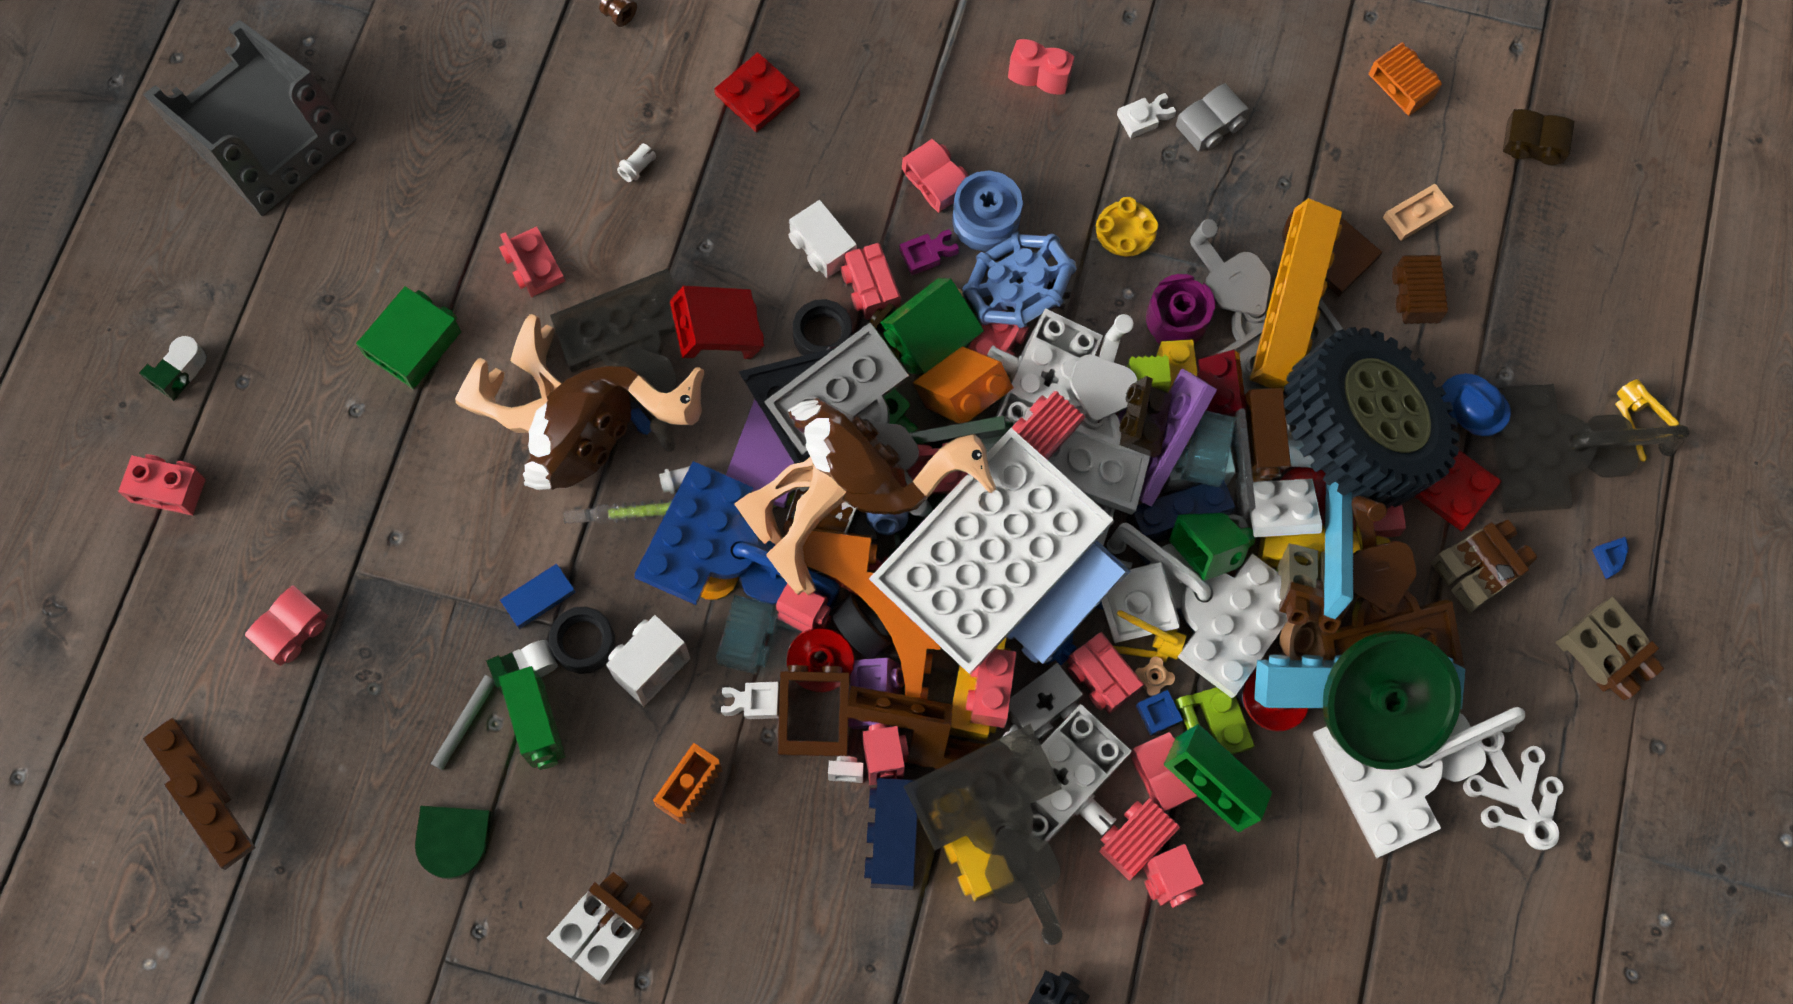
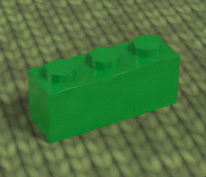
[1164,724,1272,833]

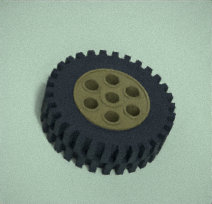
[1283,327,1459,509]

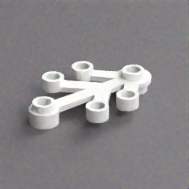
[1463,731,1563,850]

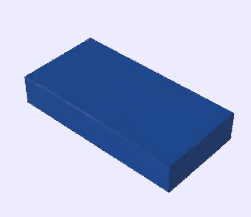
[500,563,576,629]

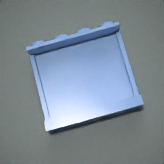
[1007,541,1131,664]

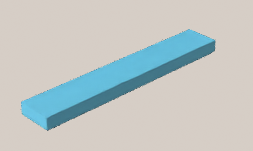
[1324,482,1353,619]

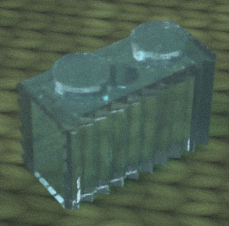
[1177,411,1236,487]
[716,595,778,674]

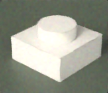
[828,756,864,783]

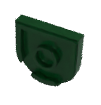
[415,806,492,880]

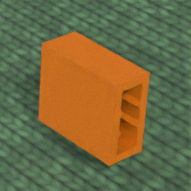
[912,346,1014,424]

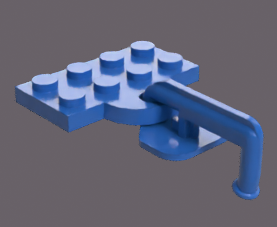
[635,461,840,609]

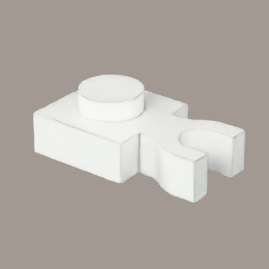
[1117,93,1176,139]
[721,682,780,719]

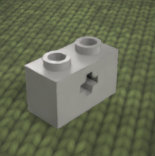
[1008,663,1083,740]

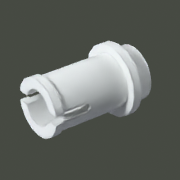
[617,143,656,182]
[659,466,690,494]

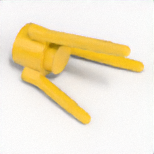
[1615,379,1679,462]
[1113,610,1186,663]

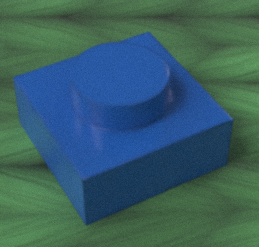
[1136,690,1183,736]

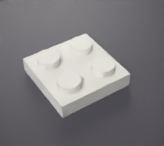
[1246,479,1322,537]
[1102,562,1180,643]

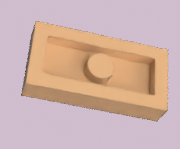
[1383,184,1454,241]

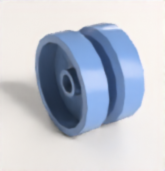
[952,171,1023,252]

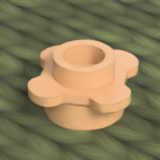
[1135,657,1175,696]

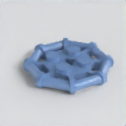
[962,231,1077,328]

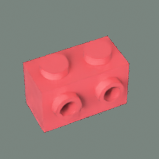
[118,454,206,516]
[966,649,1016,728]
[863,723,909,785]
[1143,844,1204,908]

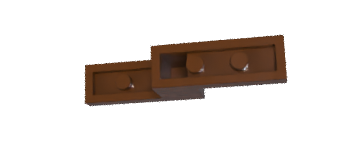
[846,685,1012,781]
[143,718,256,870]

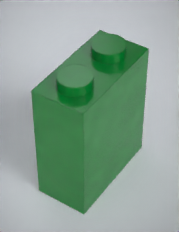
[880,278,984,375]
[356,286,461,390]
[498,666,566,770]

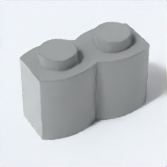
[1176,83,1249,152]

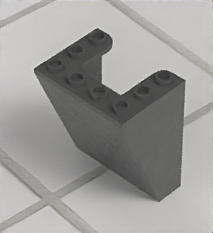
[143,19,357,216]

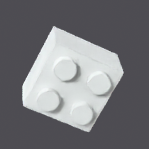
[606,615,691,707]

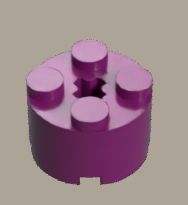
[1146,274,1215,345]

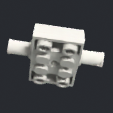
[987,308,1103,425]
[987,704,1132,852]

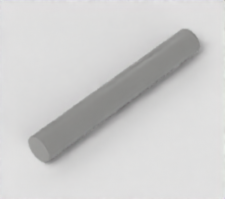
[431,675,495,771]

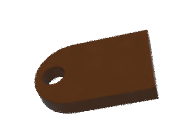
[1282,212,1382,296]

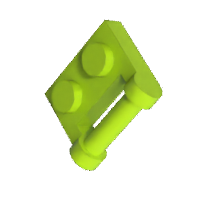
[1174,687,1254,755]

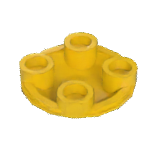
[1096,197,1158,257]

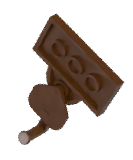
[1321,496,1464,666]

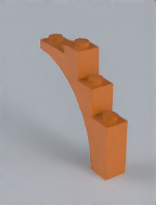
[789,527,941,700]

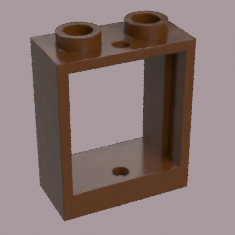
[1235,388,1291,482]
[778,665,849,756]

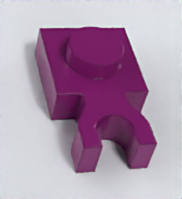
[899,229,959,275]

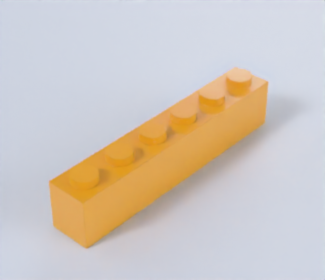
[1250,198,1342,392]

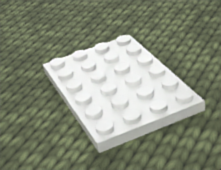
[869,428,1114,675]

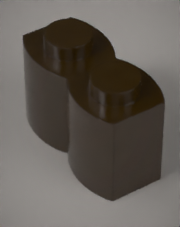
[1503,109,1575,165]

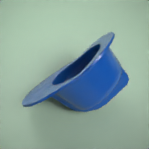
[1441,373,1511,436]

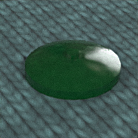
[1323,631,1461,770]

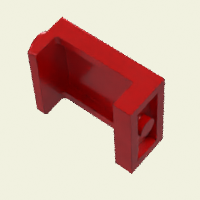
[670,285,764,359]

